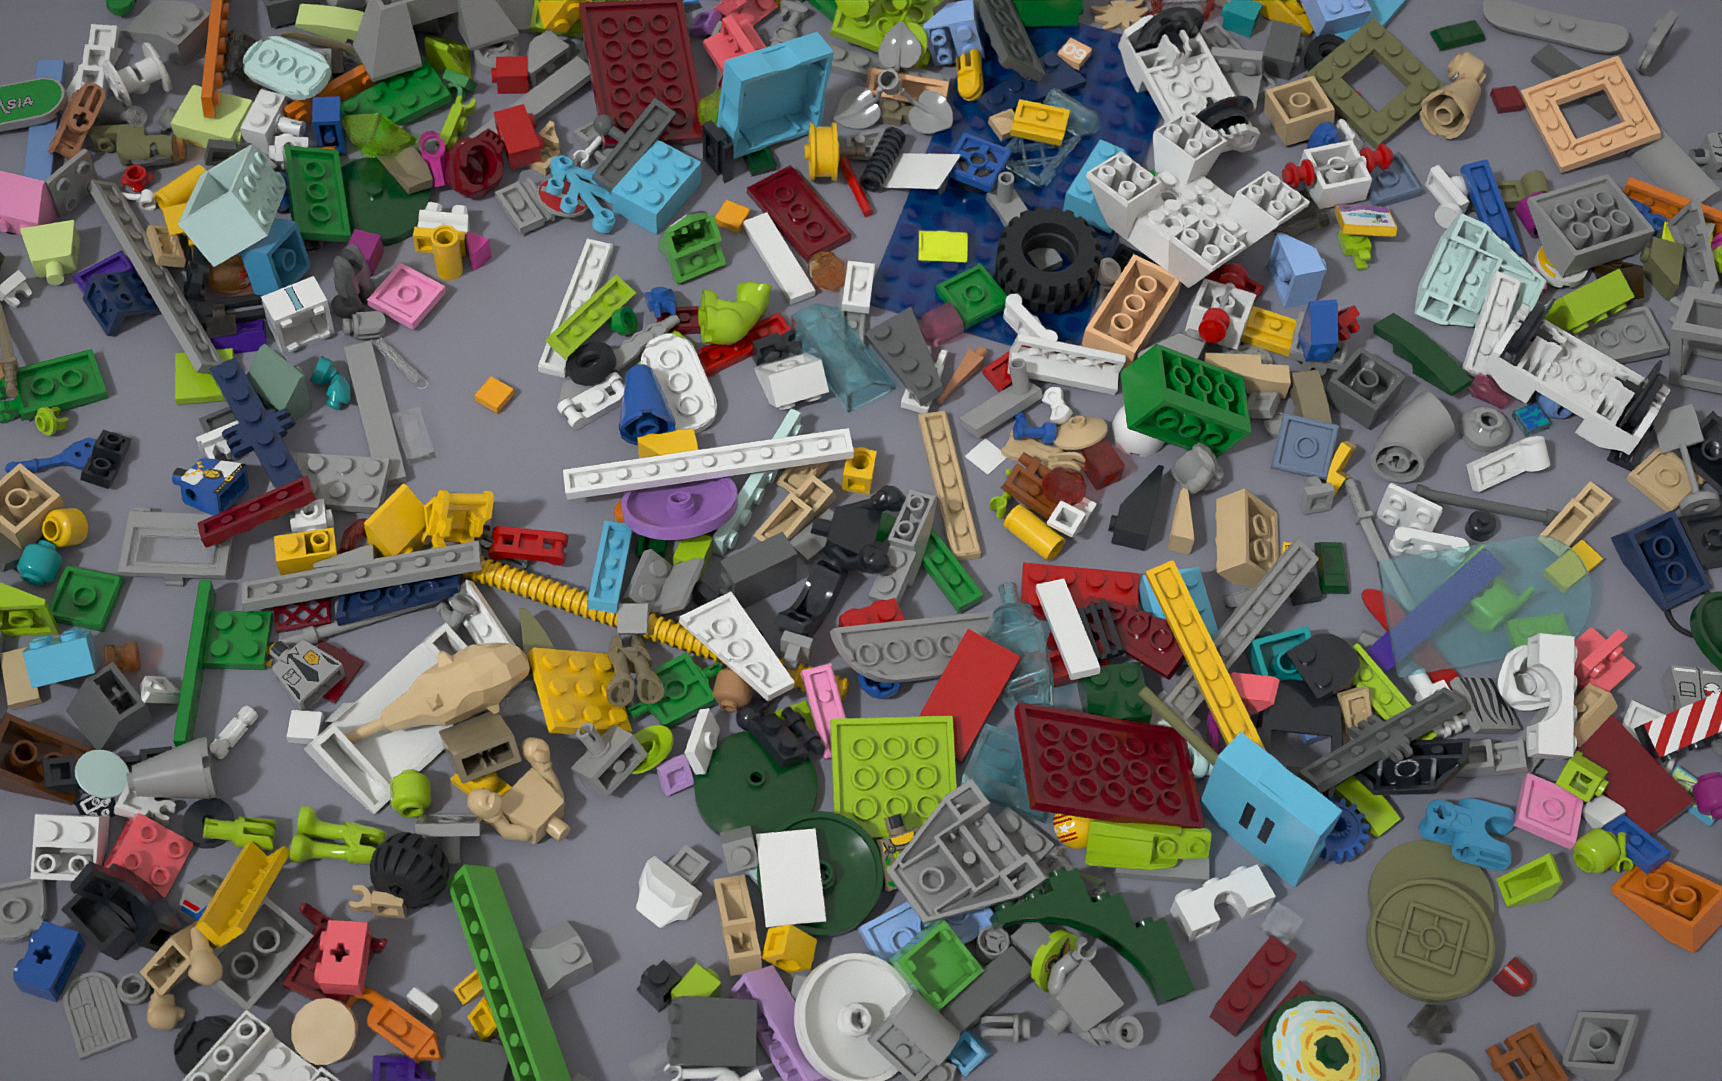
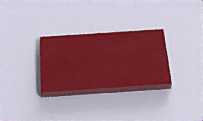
[747,165,852,264]
[1570,715,1695,836]

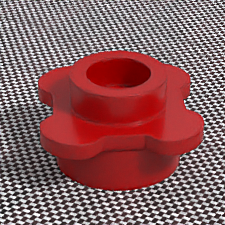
[120,165,154,193]

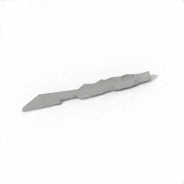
[559,315,680,403]

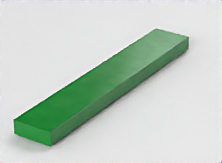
[173,580,216,747]

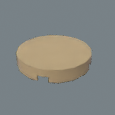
[291,998,358,1065]

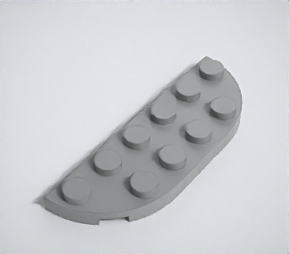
[830,611,996,683]

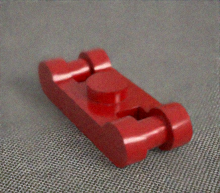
[488,526,569,566]

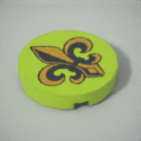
[1031,929,1079,992]

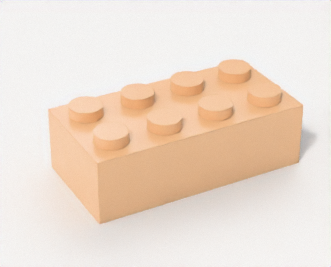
[1082,254,1181,369]

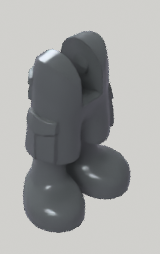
[331,244,376,318]

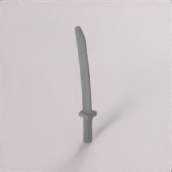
[1344,478,1416,612]

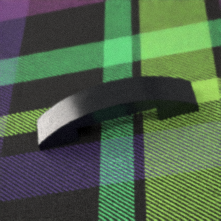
[42,746,172,793]

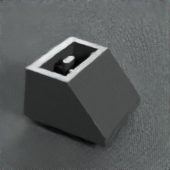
[66,662,154,751]

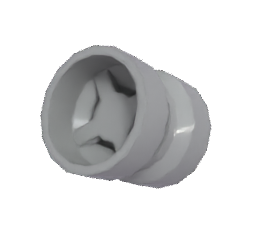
[975,926,1009,966]

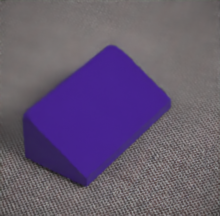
[207,320,267,354]

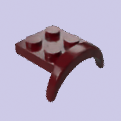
[282,903,387,1004]

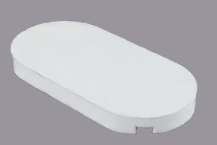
[641,334,717,434]

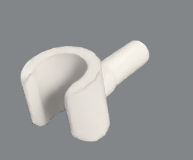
[573,136,602,170]
[121,189,156,211]

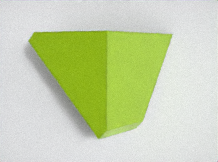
[424,37,472,79]

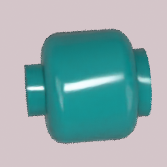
[17,540,63,587]

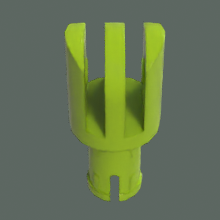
[203,816,277,851]

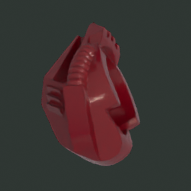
[445,128,504,199]

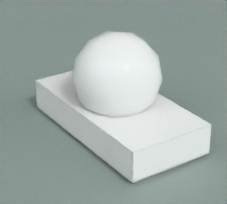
[1425,165,1470,214]

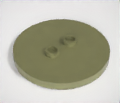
[1368,840,1494,923]
[1366,878,1495,1003]

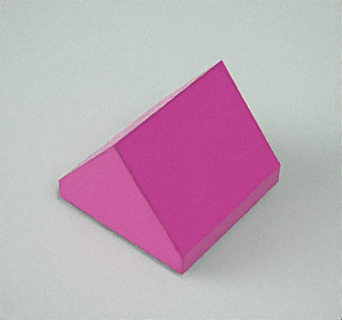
[466,232,491,270]

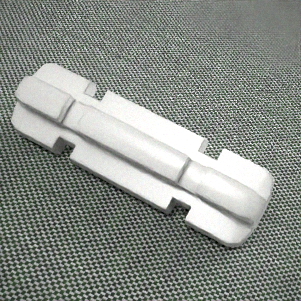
[210,705,258,760]

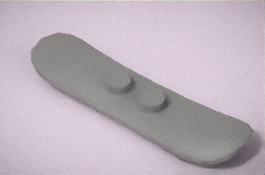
[1483,0,1629,54]

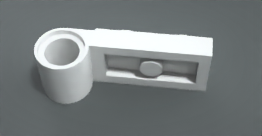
[1466,436,1550,492]

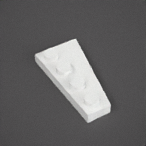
[679,592,795,701]

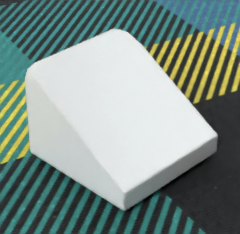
[1581,794,1626,829]

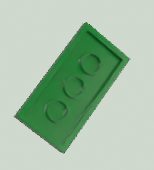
[341,60,453,147]
[282,145,351,242]

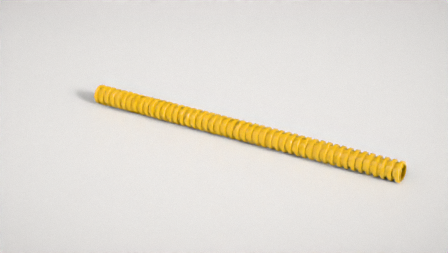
[432,545,850,702]

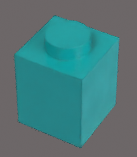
[1220,0,1263,38]

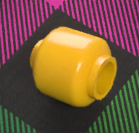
[42,508,89,547]

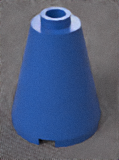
[619,364,676,446]

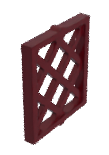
[273,597,331,633]

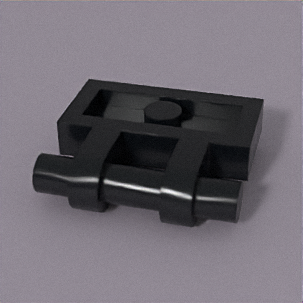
[748,707,825,768]

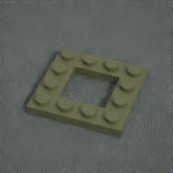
[1304,18,1445,150]

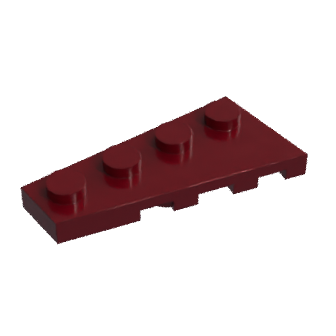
[1078,595,1185,681]

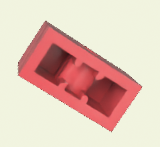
[315,920,372,996]

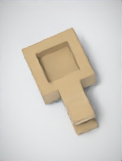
[349,885,408,919]

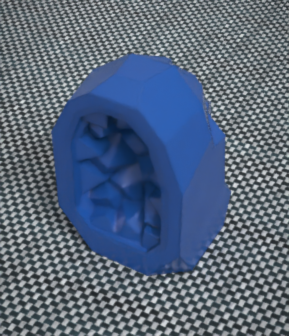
[1307,121,1341,149]

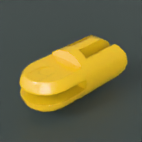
[956,49,984,102]

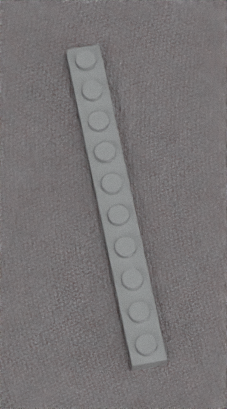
[88,179,223,374]

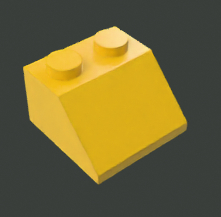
[364,483,432,558]

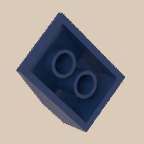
[1611,510,1712,611]

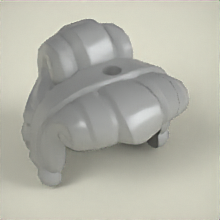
[1170,443,1224,495]

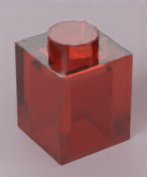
[1080,439,1125,491]

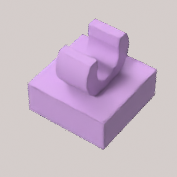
[655,754,694,796]

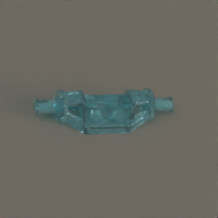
[985,582,1055,722]

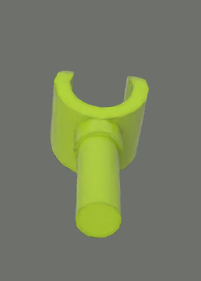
[1609,832,1633,873]

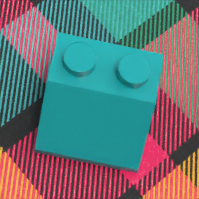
[1245,625,1312,681]

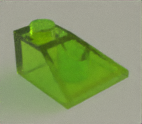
[341,113,416,158]

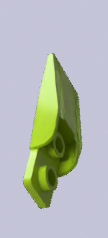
[1085,820,1212,870]

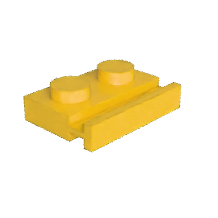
[1010,99,1070,146]
[1241,306,1297,357]

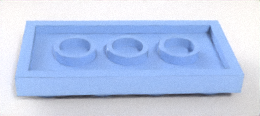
[858,902,993,962]

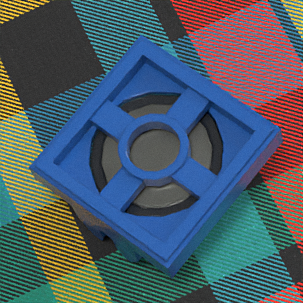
[947,132,1013,193]

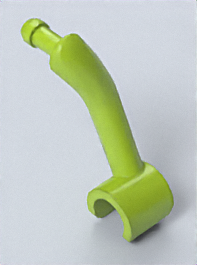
[989,469,1012,519]

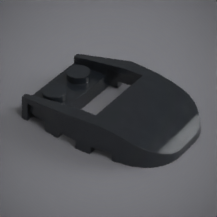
[1255,679,1343,799]

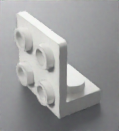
[1375,483,1443,532]

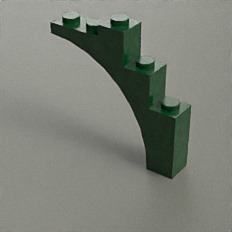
[989,867,1195,1006]

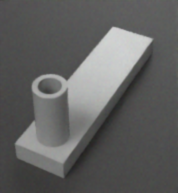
[986,172,1063,272]

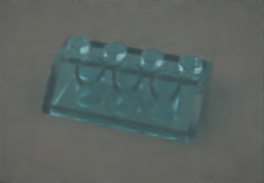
[791,303,896,413]

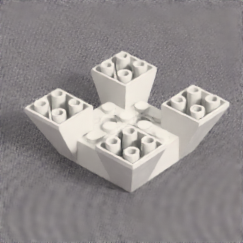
[1086,111,1310,288]

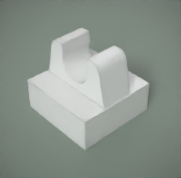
[0,270,32,308]

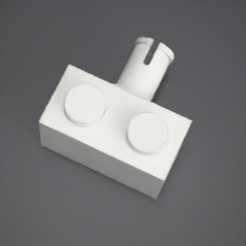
[240,89,306,155]

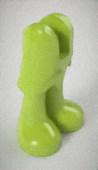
[290,805,387,865]

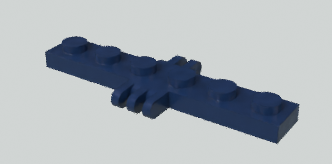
[209,357,303,489]

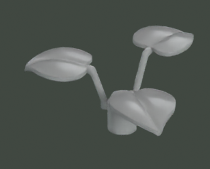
[833,21,953,134]

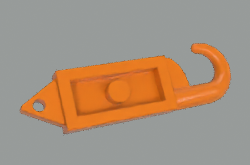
[346,987,443,1063]

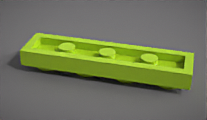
[545,274,636,360]
[1352,643,1437,740]

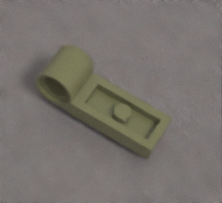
[1468,170,1550,210]

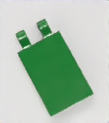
[0,349,108,424]

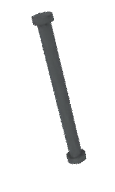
[1415,484,1554,526]

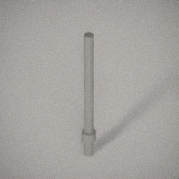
[279,598,449,648]

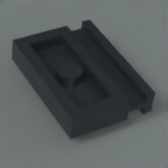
[702,120,734,183]

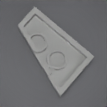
[1667,199,1719,288]

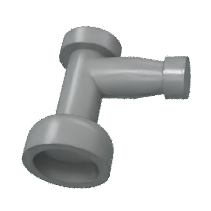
[436,593,476,636]

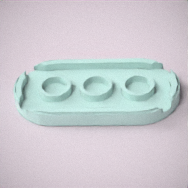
[243,36,331,100]

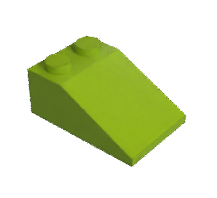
[0,582,59,638]

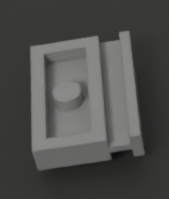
[495,177,555,235]

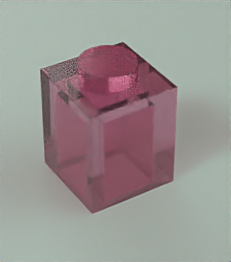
[920,301,964,347]

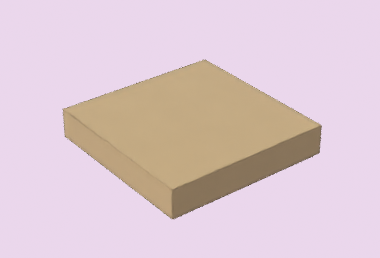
[1626,446,1705,512]

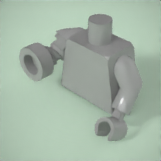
[1044,937,1143,1049]

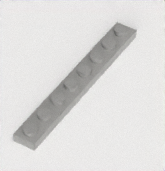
[1161,538,1319,722]
[241,541,482,612]

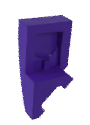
[371,1055,435,1081]

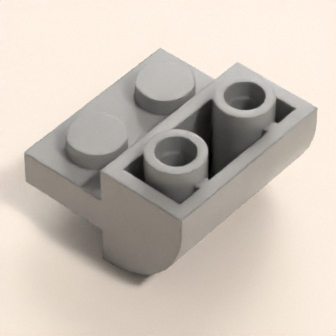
[868,988,960,1081]

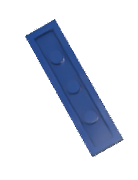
[1460,159,1523,257]

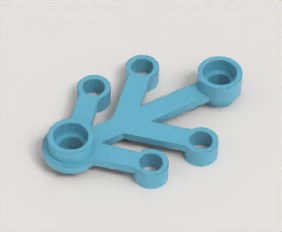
[546,155,615,233]

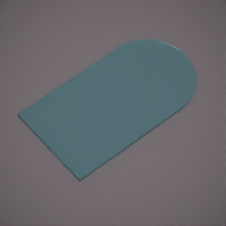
[1377,535,1592,677]

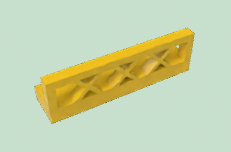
[195,842,290,949]

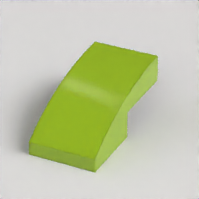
[1334,775,1401,838]

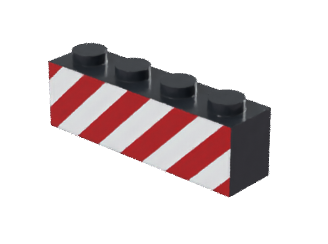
[1634,691,1722,763]

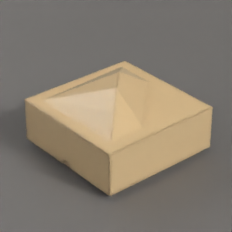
[988,109,1015,141]

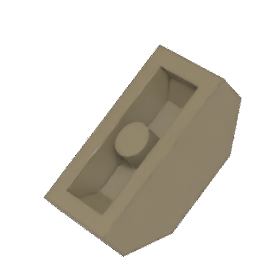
[377,146,433,194]

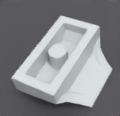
[636,856,703,928]

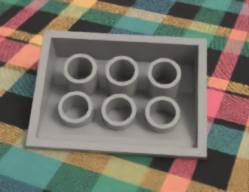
[1527,174,1655,277]

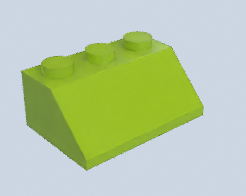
[1544,268,1635,334]

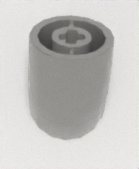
[1370,391,1455,483]

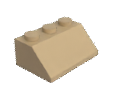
[1215,488,1279,587]

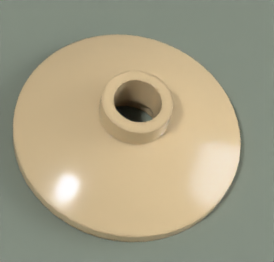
[1054,416,1108,450]

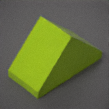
[1496,853,1563,908]

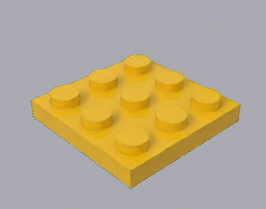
[527,647,632,736]

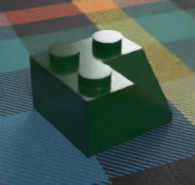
[1077,662,1153,724]

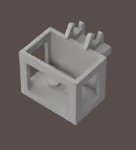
[1669,281,1722,394]

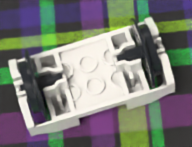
[1118,6,1260,153]
[1482,298,1671,455]

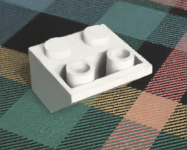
[30,813,110,881]

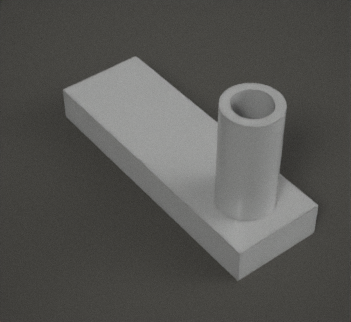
[959,358,1043,438]

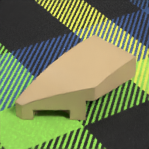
[525,121,561,176]

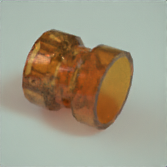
[104,641,141,672]

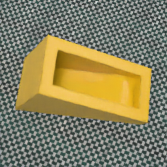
[453,969,485,1006]

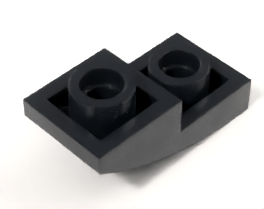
[80,430,131,489]

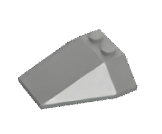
[887,779,1047,924]

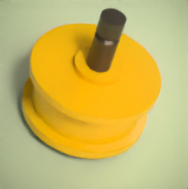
[804,122,866,181]

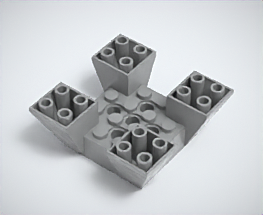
[326,0,519,82]

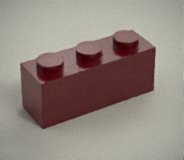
[1210,935,1297,1037]

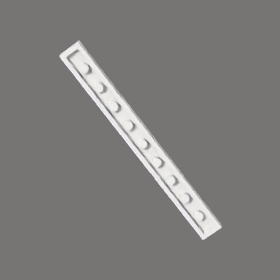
[563,428,854,500]

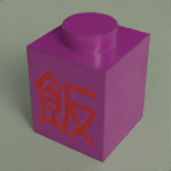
[347,229,384,277]

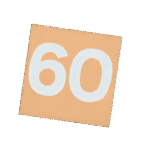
[1057,38,1092,70]

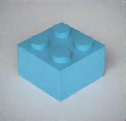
[22,627,100,688]

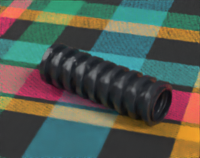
[859,127,906,192]

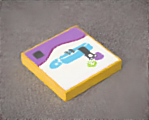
[1334,204,1397,237]

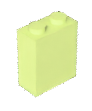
[171,85,253,149]

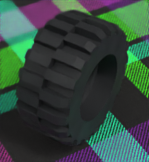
[995,206,1102,313]

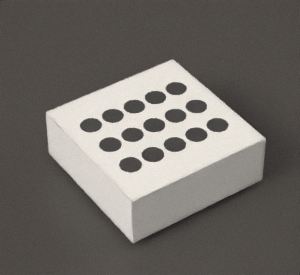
[407,987,442,1026]

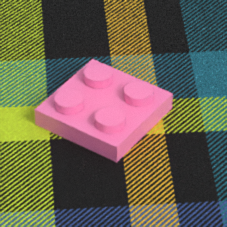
[367,263,446,330]
[1513,773,1584,850]

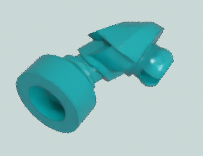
[310,356,351,410]

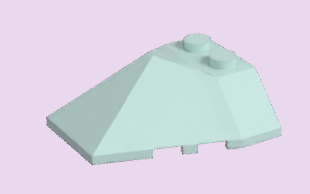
[1414,213,1546,329]

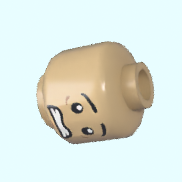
[1446,51,1486,85]

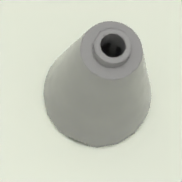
[127,737,217,799]

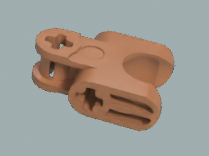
[47,83,105,162]

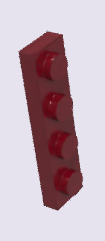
[197,475,316,548]

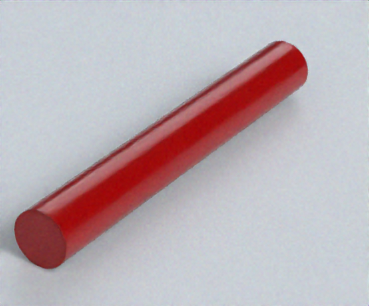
[838,157,873,217]

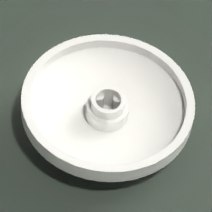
[794,953,911,1081]

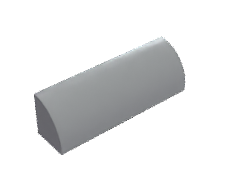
[1626,121,1721,207]

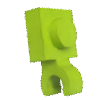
[1337,229,1372,270]

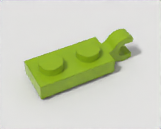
[436,95,476,153]

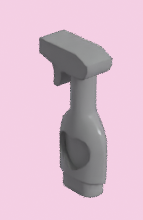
[769,0,808,46]

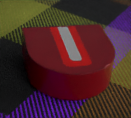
[1492,957,1533,997]

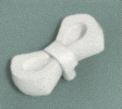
[1041,387,1073,424]

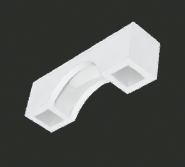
[1526,633,1578,760]

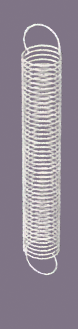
[371,337,428,389]

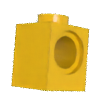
[842,447,877,495]
[762,924,817,973]

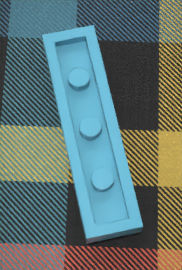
[587,520,633,613]

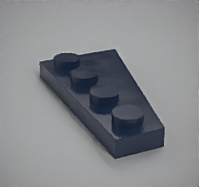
[976,50,1087,117]
[336,573,462,626]

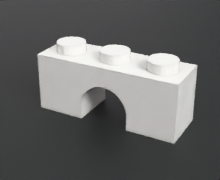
[1170,864,1276,943]

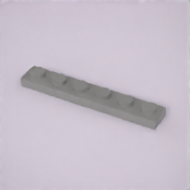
[828,44,951,88]

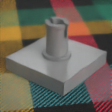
[415,813,486,864]

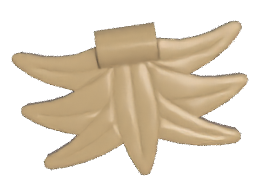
[1090,0,1149,32]

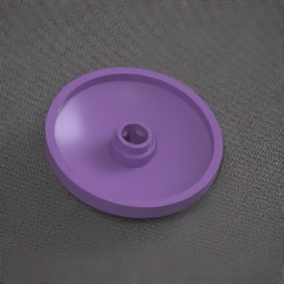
[621,476,738,540]

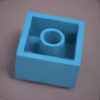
[240,218,312,296]

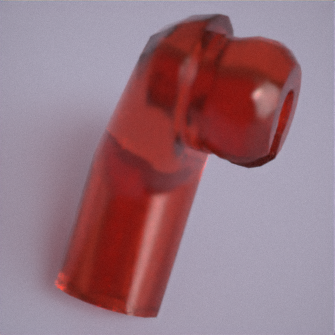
[338,518,367,554]

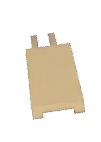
[1001,430,1086,478]

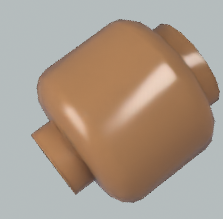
[712,666,754,712]

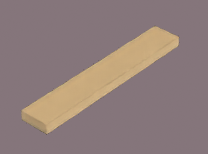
[918,411,981,561]

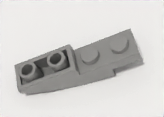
[868,490,937,605]

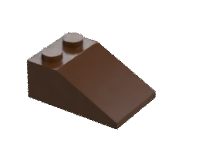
[0,712,95,805]

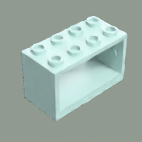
[178,144,287,267]

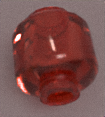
[1042,466,1086,506]

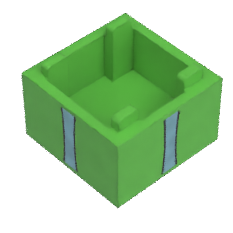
[886,920,984,1011]

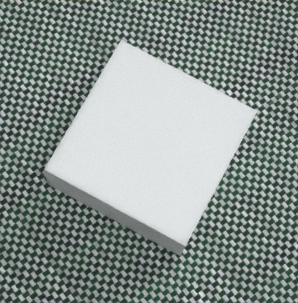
[286,710,324,744]

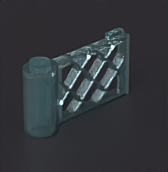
[996,88,1101,187]

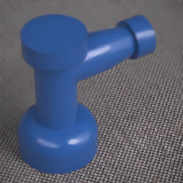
[1013,412,1057,445]

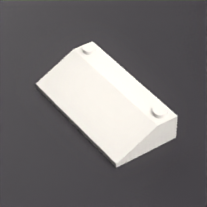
[304,623,484,814]

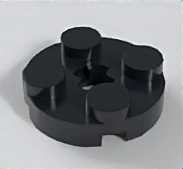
[183,244,210,301]

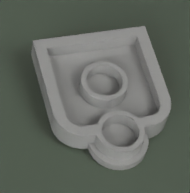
[1635,10,1679,74]

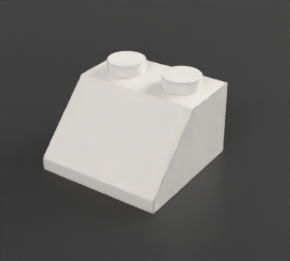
[754,353,829,410]

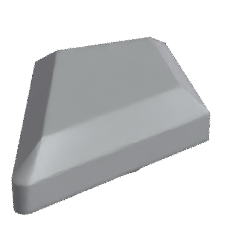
[846,128,885,160]

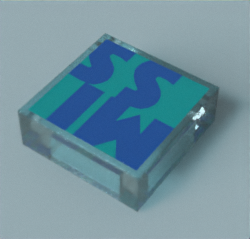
[1511,402,1552,437]

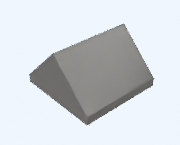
[1560,1011,1639,1081]

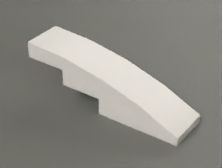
[75,24,120,118]

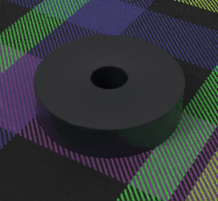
[183,798,235,849]

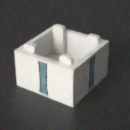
[261,276,335,354]

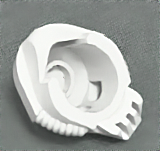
[1497,644,1550,711]

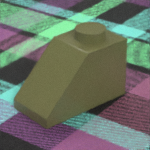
[1640,237,1685,301]

